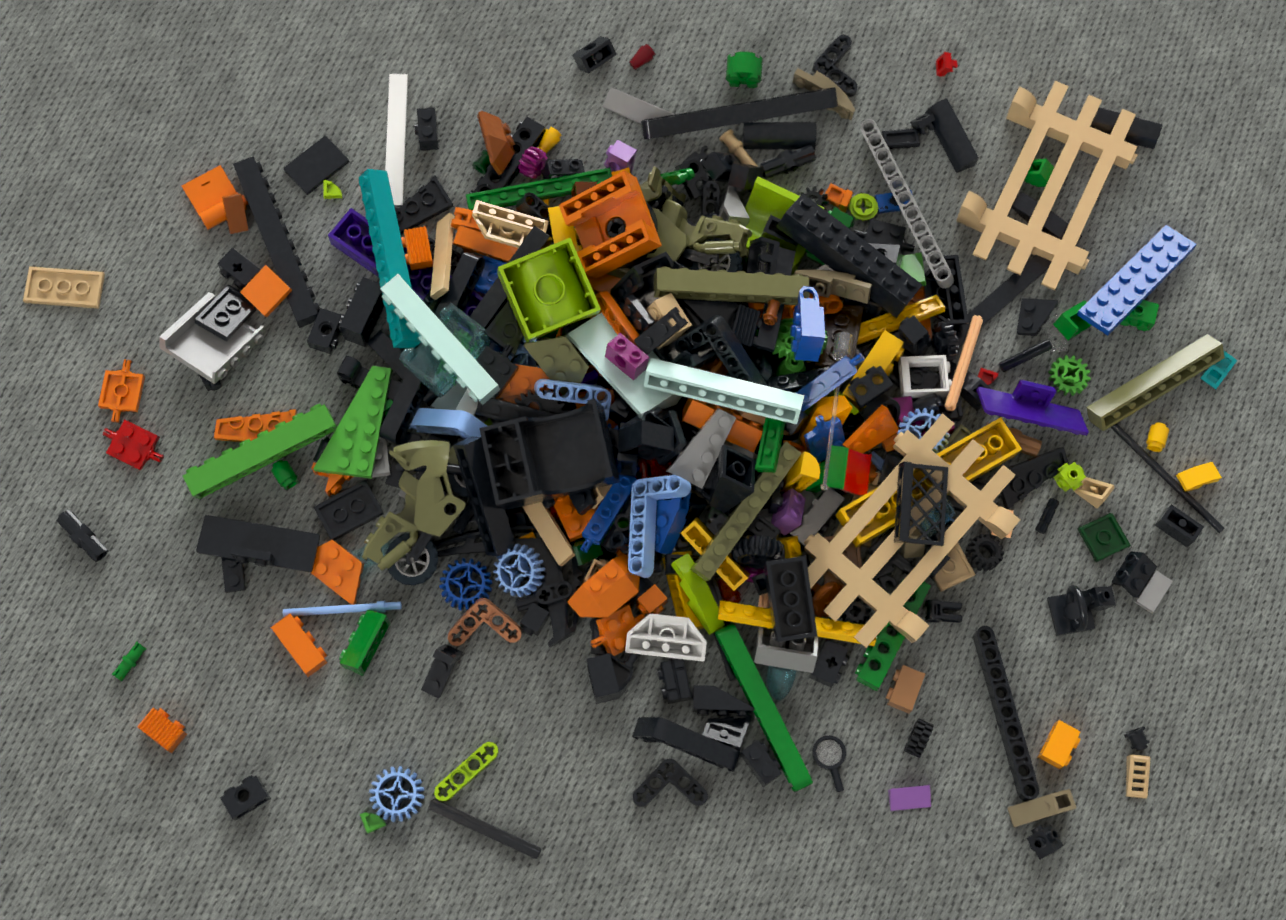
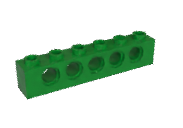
[855,578,931,691]

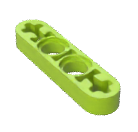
[434,742,499,802]

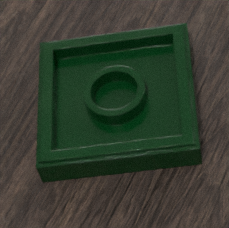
[1077,512,1131,563]

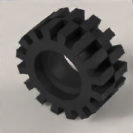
[966,534,1004,572]
[904,718,934,758]

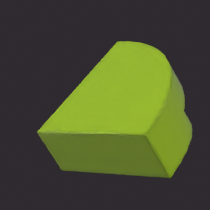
[323,180,342,199]

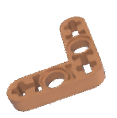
[448,598,522,646]

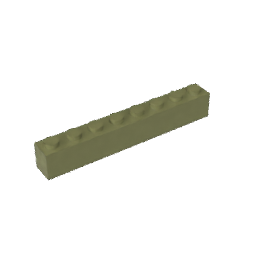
[654,267,810,305]
[1086,334,1225,431]
[690,442,802,581]

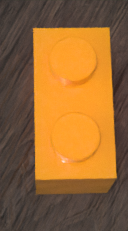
[1038,720,1081,769]

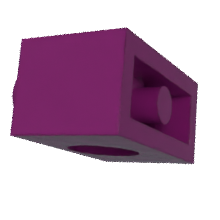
[605,333,649,381]

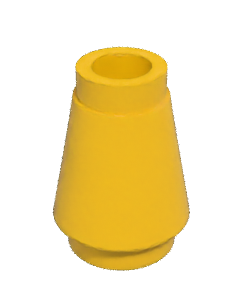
[537,127,562,154]

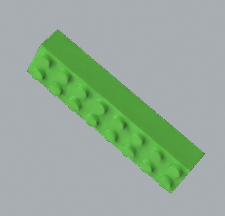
[182,404,337,499]

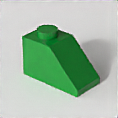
[1024,159,1054,187]

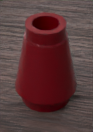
[629,44,656,70]

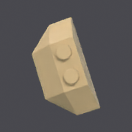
[472,200,549,248]

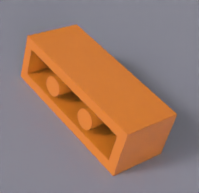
[271,613,327,677]

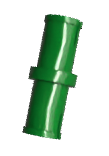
[112,641,147,681]

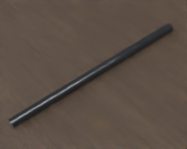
[1110,424,1225,533]

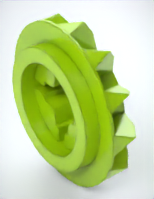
[849,193,878,222]

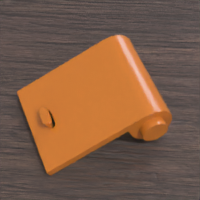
[182,165,248,230]

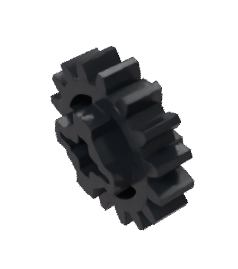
[931,321,959,362]

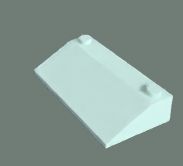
[567,312,682,415]

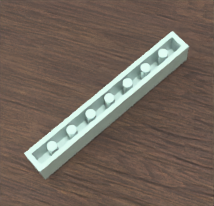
[380,274,500,405]
[644,358,804,425]

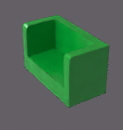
[1053,300,1092,341]

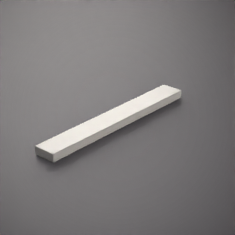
[385,74,408,208]

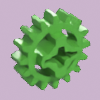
[1048,355,1091,396]

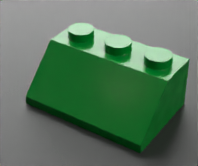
[339,610,391,676]

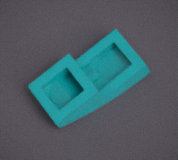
[1200,351,1238,390]

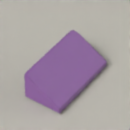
[888,785,931,811]

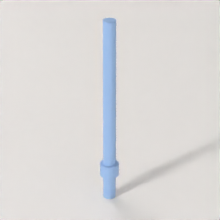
[283,601,402,617]

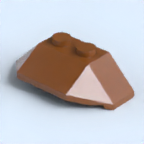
[477,111,515,175]

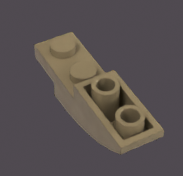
[793,68,855,120]
[794,270,872,304]

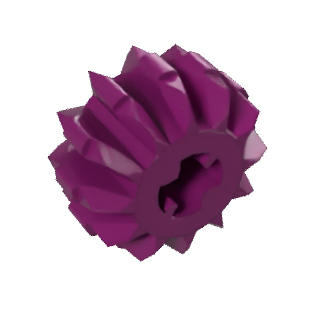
[518,146,547,179]

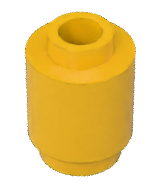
[1146,422,1170,452]

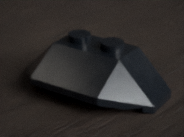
[923,255,969,325]

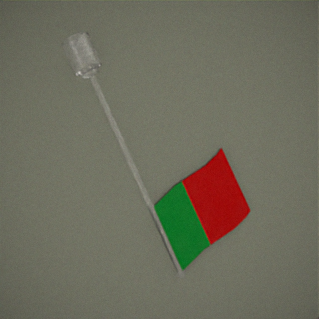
[820,332,872,496]

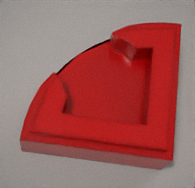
[978,368,999,385]

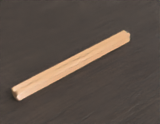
[944,315,983,411]

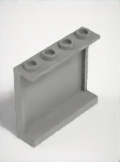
[159,292,264,384]

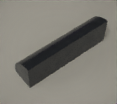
[925,98,979,173]
[1090,107,1163,149]
[743,122,816,150]

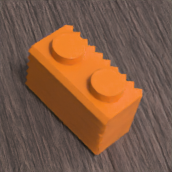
[401,226,433,271]
[137,708,187,753]

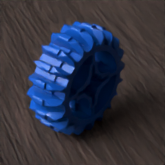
[439,558,493,611]

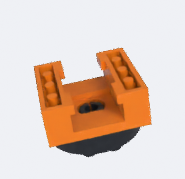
[559,171,662,279]

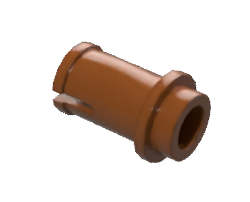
[763,299,781,325]

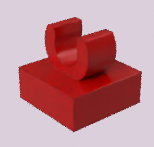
[936,52,958,77]

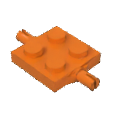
[98,359,145,423]
[591,605,645,656]

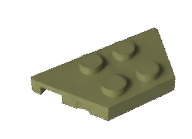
[524,335,589,403]

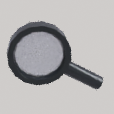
[812,735,846,792]

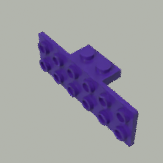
[977,379,1089,436]

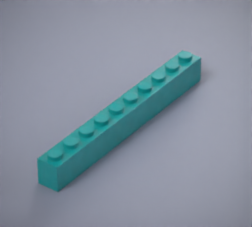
[359,169,421,349]

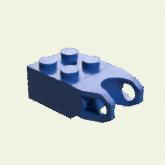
[790,286,825,362]
[642,491,691,554]

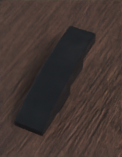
[1011,192,1082,244]

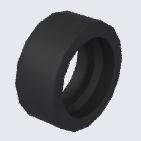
[863,394,900,423]

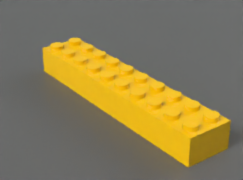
[836,417,1022,548]

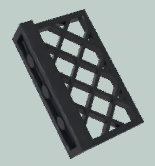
[894,461,948,546]

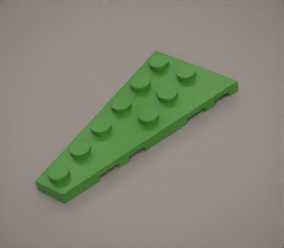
[313,366,392,479]

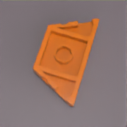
[310,540,364,605]

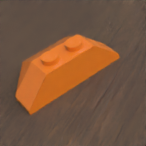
[567,553,641,618]

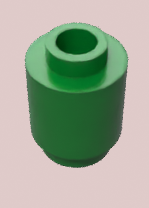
[271,460,298,490]

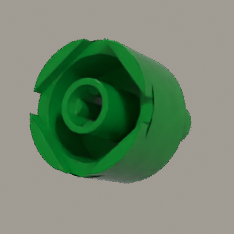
[726,52,763,88]

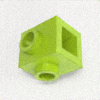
[1053,462,1086,492]

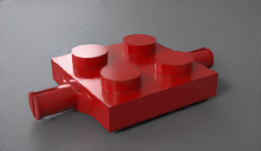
[103,419,164,471]

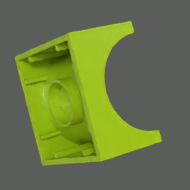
[741,177,825,276]
[497,238,601,342]

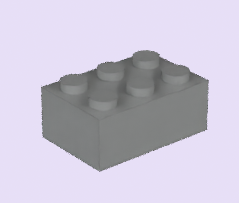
[754,627,818,673]

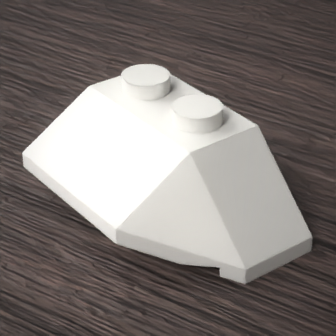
[625,613,707,661]

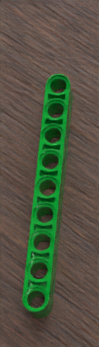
[715,623,813,792]

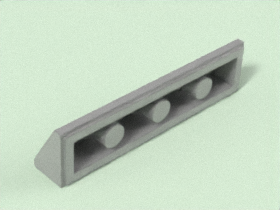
[603,87,674,124]

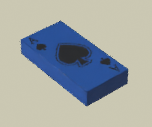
[875,190,912,214]

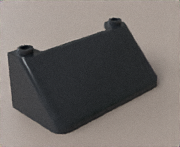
[610,252,727,369]

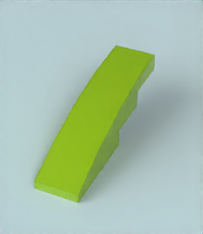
[671,553,725,635]

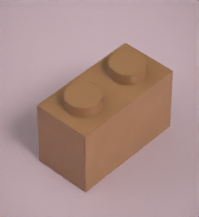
[886,665,925,713]

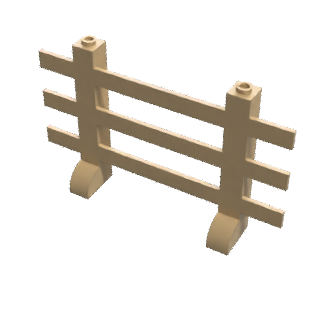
[956,81,1138,290]
[804,413,1020,648]

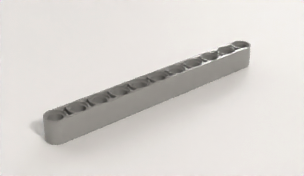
[860,119,954,288]

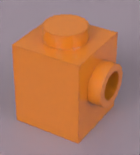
[637,584,668,615]

